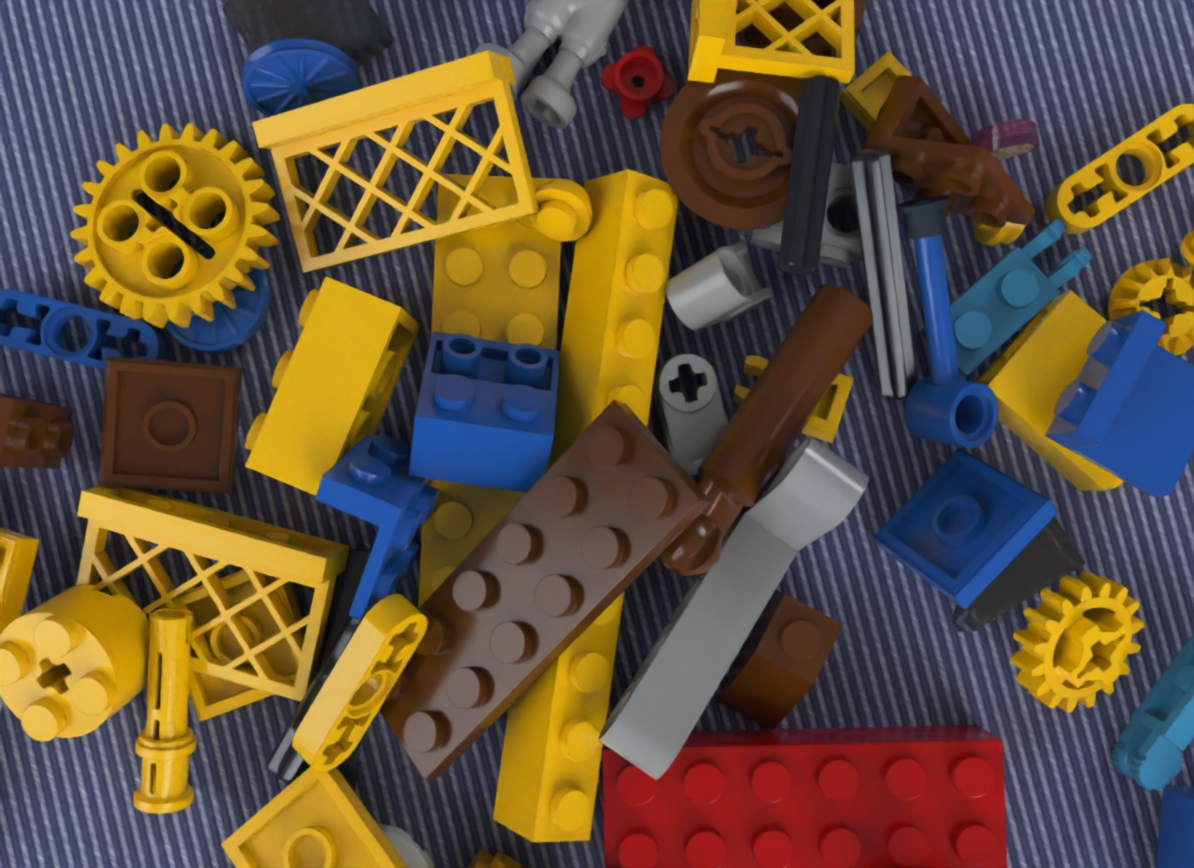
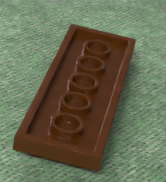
[379,400,712,780]

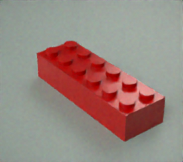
[602,725,1007,868]

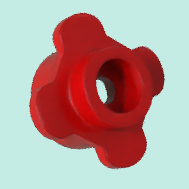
[601,45,675,120]

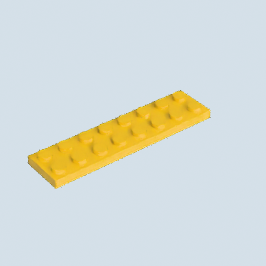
[418,174,562,609]

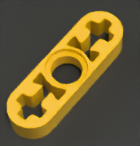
[1046,104,1194,234]
[292,594,428,773]

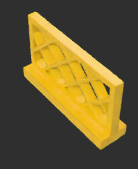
[687,0,855,84]
[252,50,539,273]
[76,485,350,702]

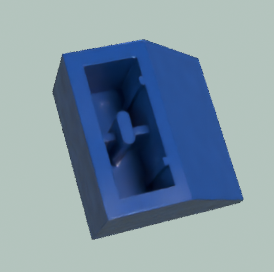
[408,331,560,493]

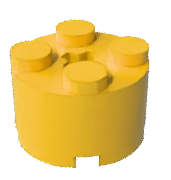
[0,584,150,742]

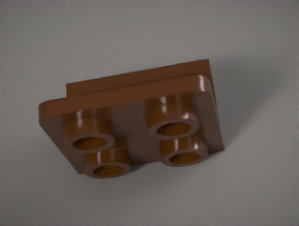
[865,75,1035,228]

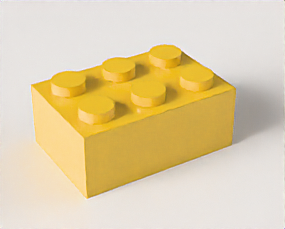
[245,276,421,496]

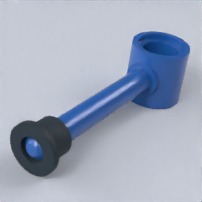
[896,196,998,448]

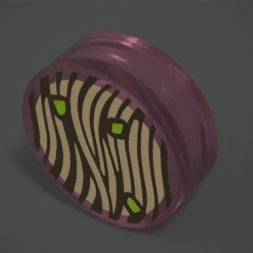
[971,119,1040,161]

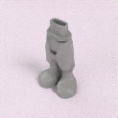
[472,0,629,129]

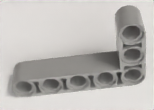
[598,436,870,780]

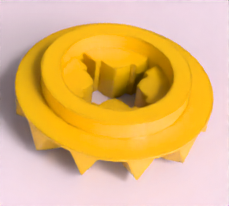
[1108,258,1194,356]

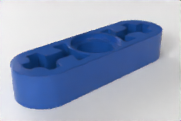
[0,289,170,370]

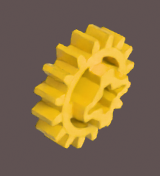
[1010,571,1144,713]

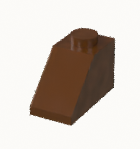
[716,589,843,731]

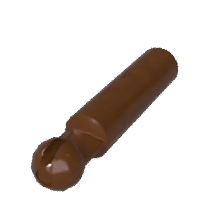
[659,284,874,576]

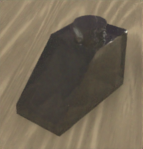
[952,517,1086,632]

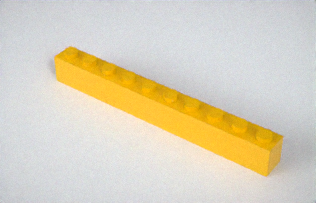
[493,169,679,842]

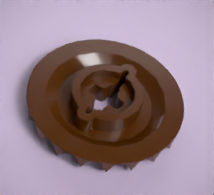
[660,68,803,232]

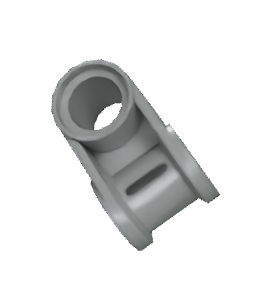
[666,240,774,330]
[655,354,729,476]

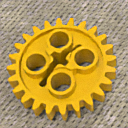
[70,123,280,328]

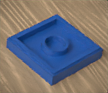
[873,448,1058,609]

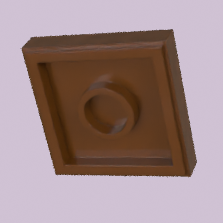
[99,356,243,494]

